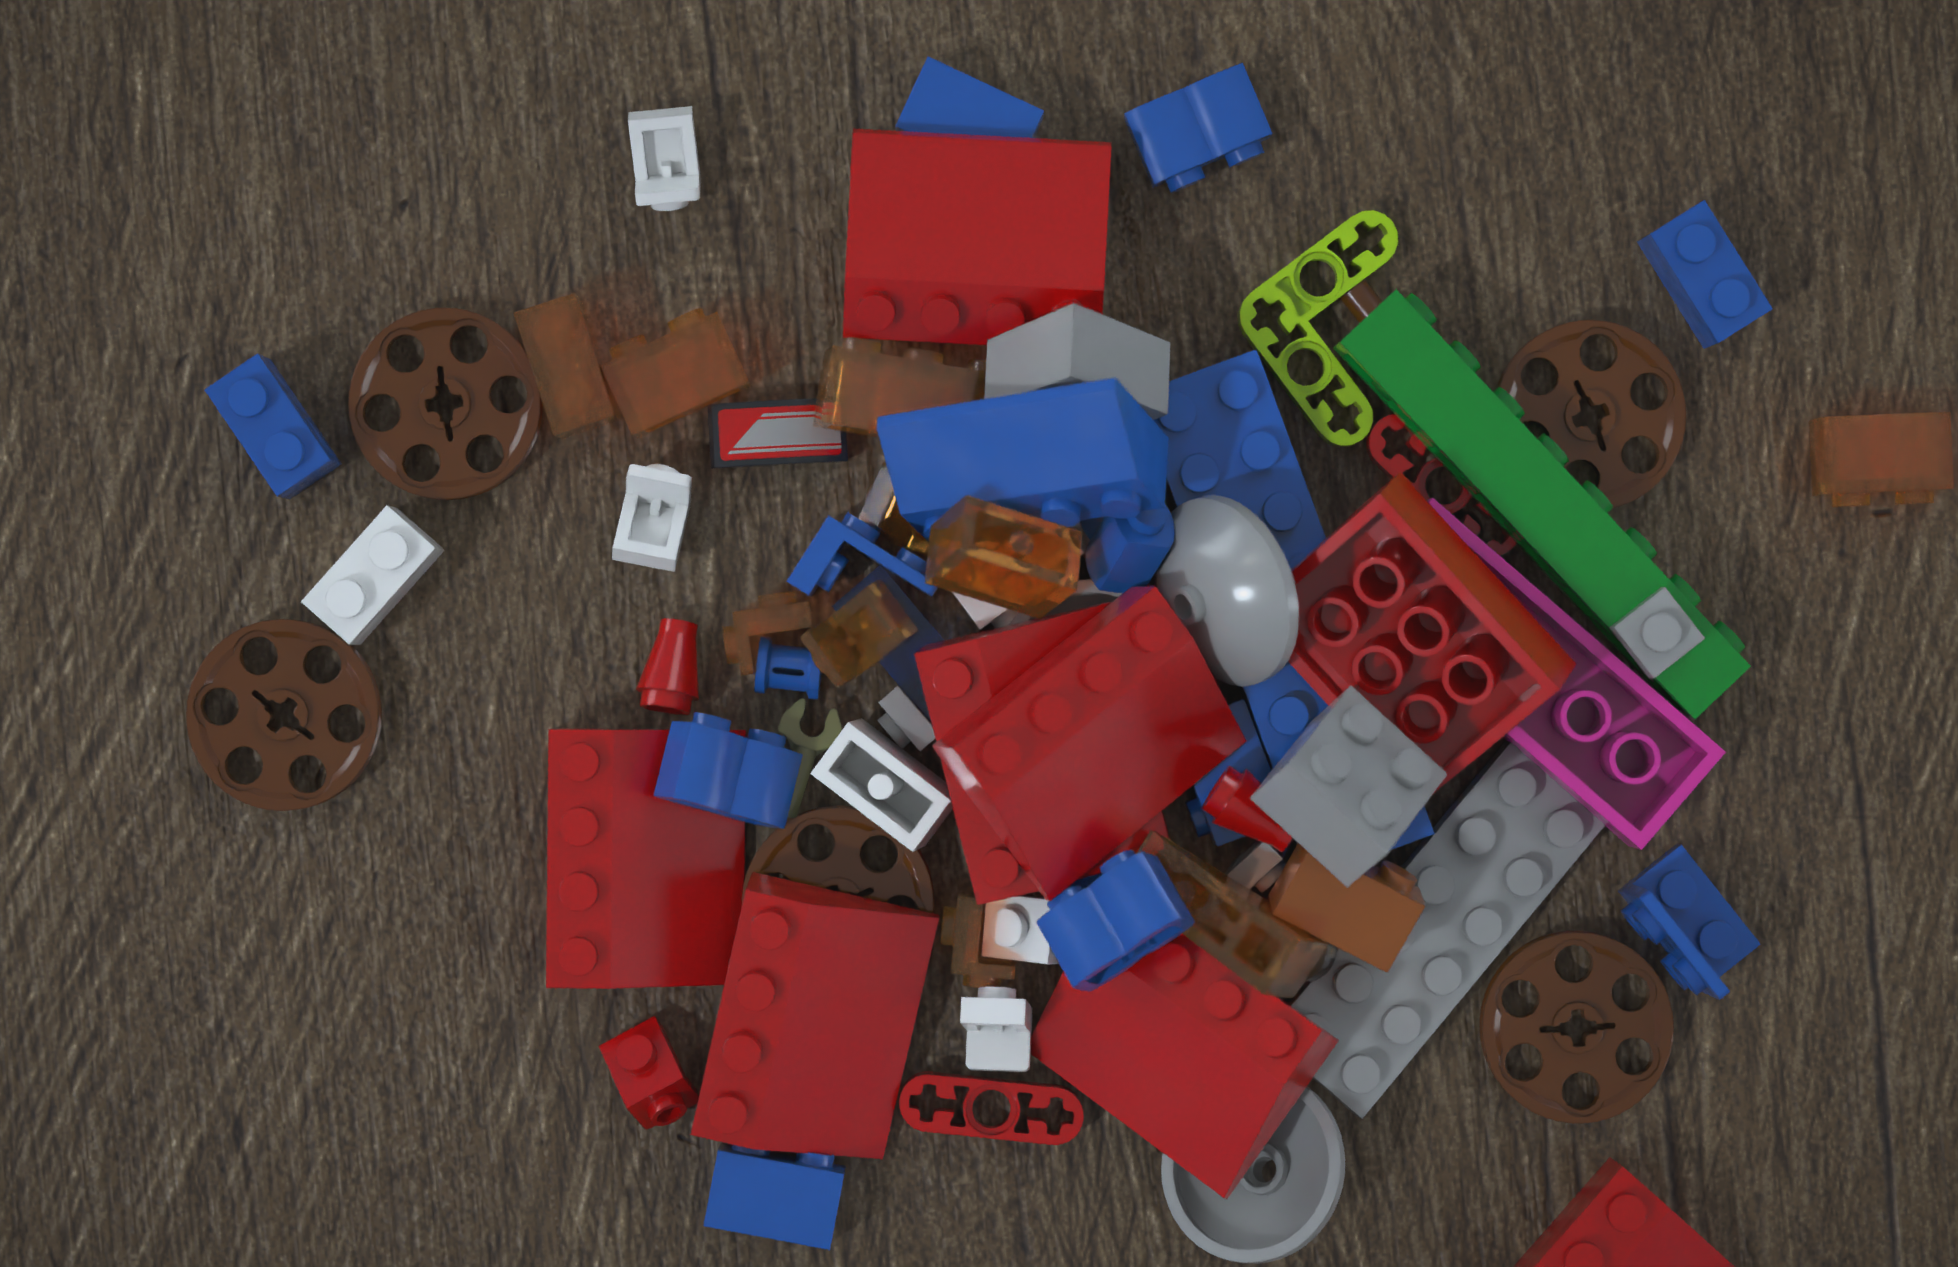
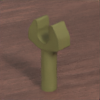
[778,698,842,818]

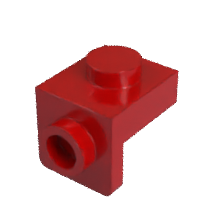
[599,1016,699,1129]

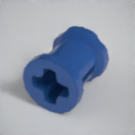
[754,636,825,700]

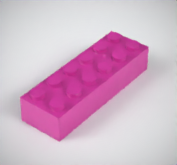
[1427,498,1726,850]

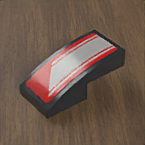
[707,397,848,469]

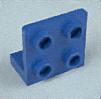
[787,512,939,598]
[1618,843,1761,1000]

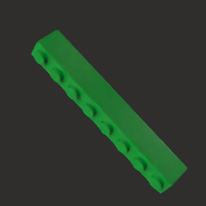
[1333,289,1751,720]

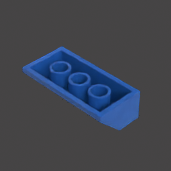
[877,377,1169,545]

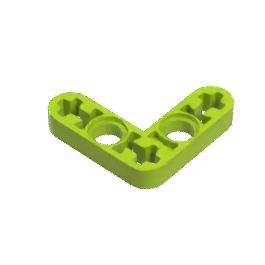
[1237,210,1398,447]

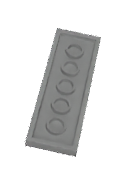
[1287,742,1605,1119]

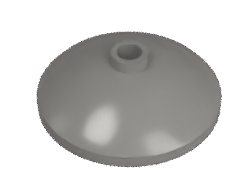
[1154,495,1299,686]
[1161,1086,1345,1264]

